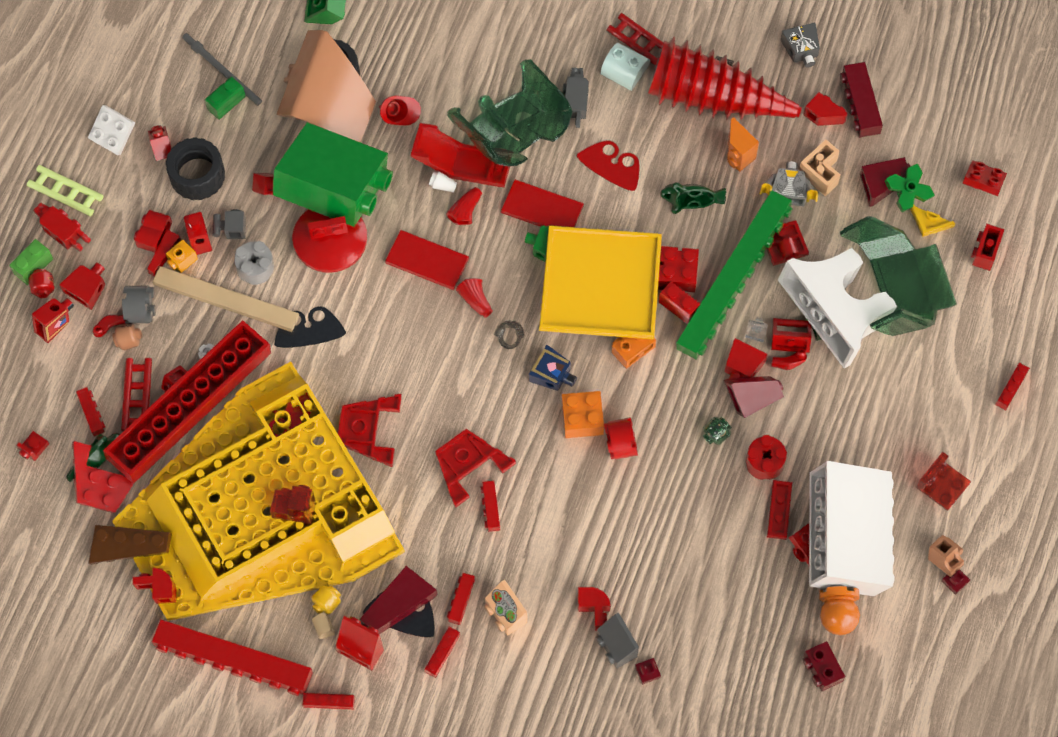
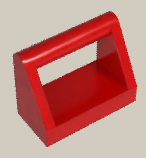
[771,318,812,353]

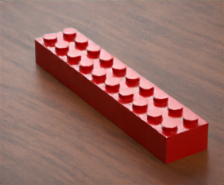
[103,320,271,484]

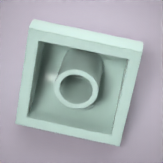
[601,43,650,91]

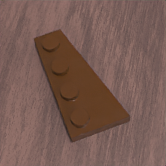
[88,525,172,565]

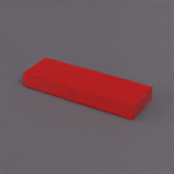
[767,480,793,540]

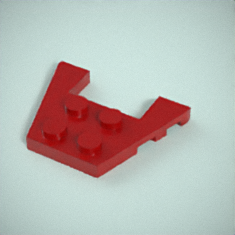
[338,394,402,467]
[435,429,516,508]
[72,441,133,513]

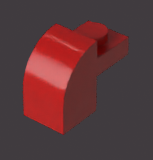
[133,568,176,604]
[578,587,611,631]

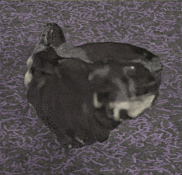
[494,320,525,349]

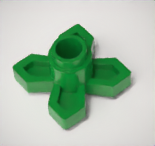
[885,164,935,212]

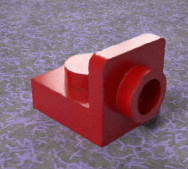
[161,365,188,392]
[16,431,50,461]

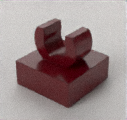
[941,569,970,595]
[635,658,661,685]

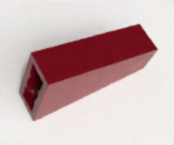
[359,565,438,634]

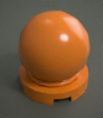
[819,586,860,635]

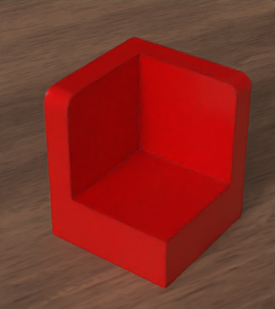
[252,173,274,195]

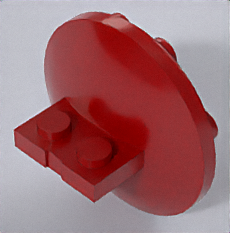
[292,209,367,273]

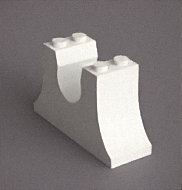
[778,248,897,368]

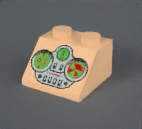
[484,580,527,636]

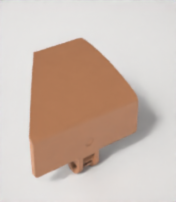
[277,30,376,142]

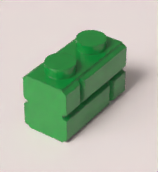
[204,77,246,120]

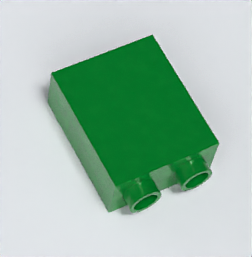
[273,122,393,227]

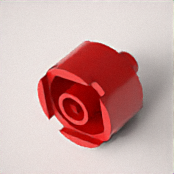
[604,417,638,460]
[746,435,787,480]

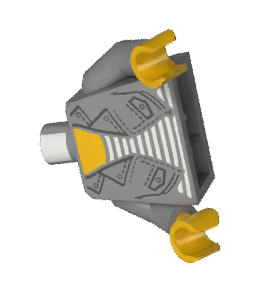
[759,161,818,207]

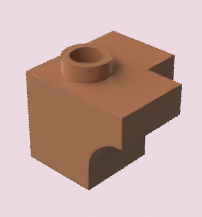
[928,535,964,577]

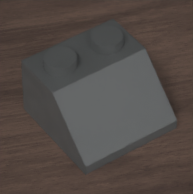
[595,612,639,668]

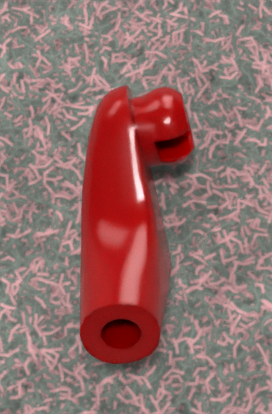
[93,315,126,338]
[771,348,807,370]

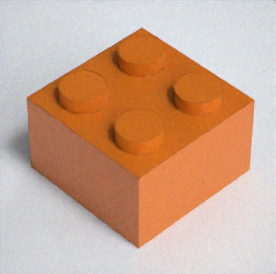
[562,391,604,438]

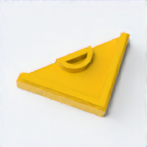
[910,204,955,237]

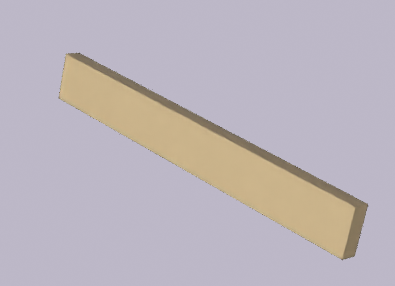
[152,266,299,332]

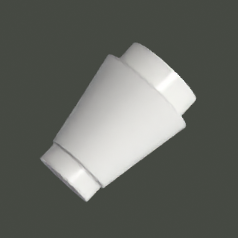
[429,171,457,193]

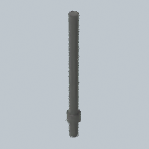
[182,33,262,106]

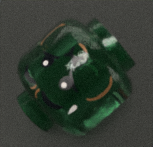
[703,416,732,445]

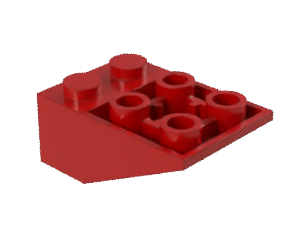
[336,616,384,671]

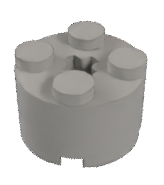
[234,241,274,285]

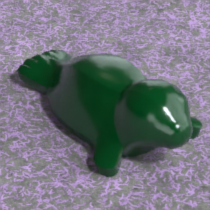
[660,183,726,214]
[66,433,120,482]

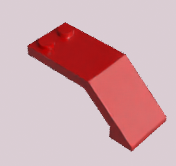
[411,123,513,188]

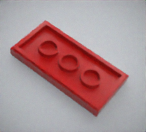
[501,179,584,227]
[385,230,469,290]

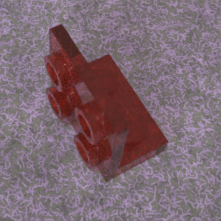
[916,452,971,511]

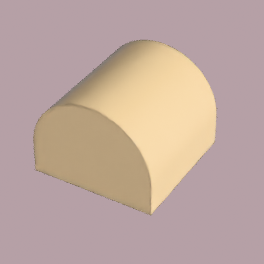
[312,612,335,639]

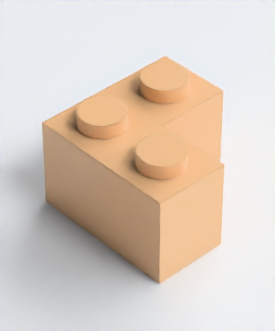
[799,140,841,196]

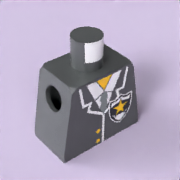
[781,22,820,68]

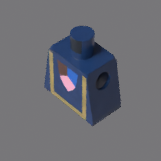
[529,345,577,391]

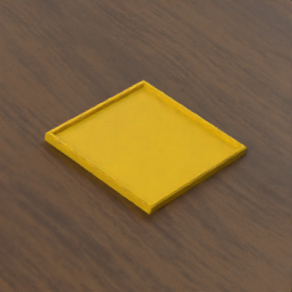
[539,226,662,339]

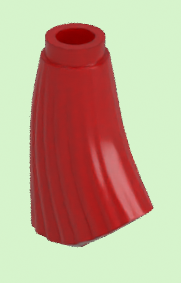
[446,187,482,225]
[456,278,493,318]

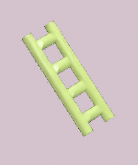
[27,165,103,216]

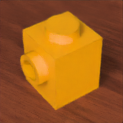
[166,239,198,273]

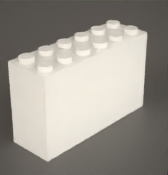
[809,461,894,596]

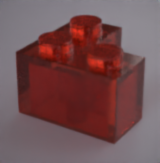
[270,485,316,524]

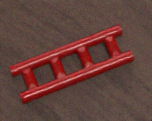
[606,13,664,66]
[121,358,152,432]

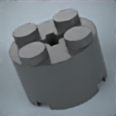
[122,285,156,324]

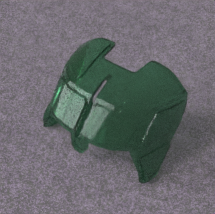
[447,59,573,166]

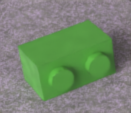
[9,239,53,285]

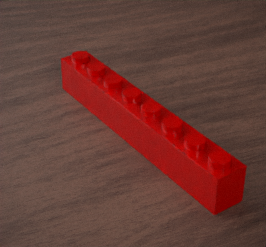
[152,619,313,696]

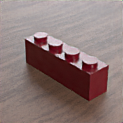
[840,62,883,138]

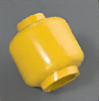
[311,585,341,615]

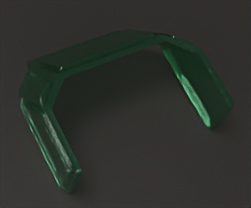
[840,216,957,336]

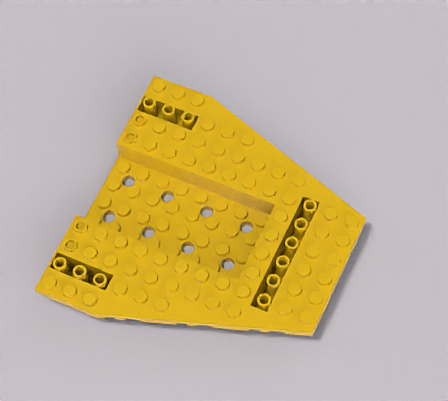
[112,361,405,621]

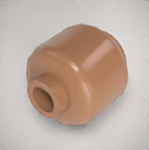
[112,323,142,350]

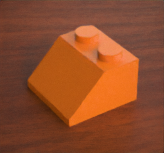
[727,117,759,172]

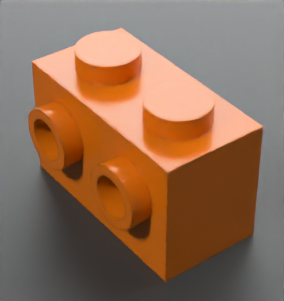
[612,337,656,369]

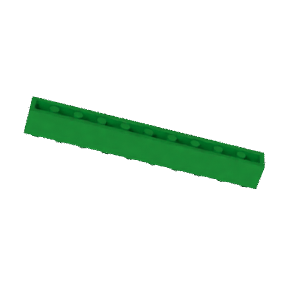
[676,190,793,360]

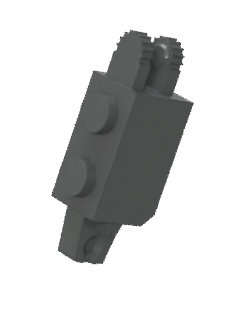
[561,68,589,128]

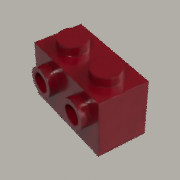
[803,641,846,691]

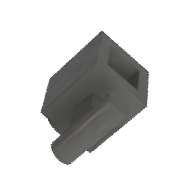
[213,209,246,239]

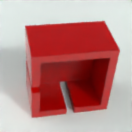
[658,246,699,293]

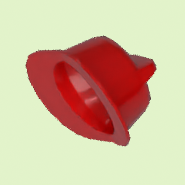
[379,96,421,126]

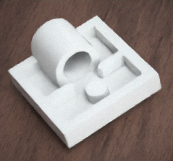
[88,105,135,155]

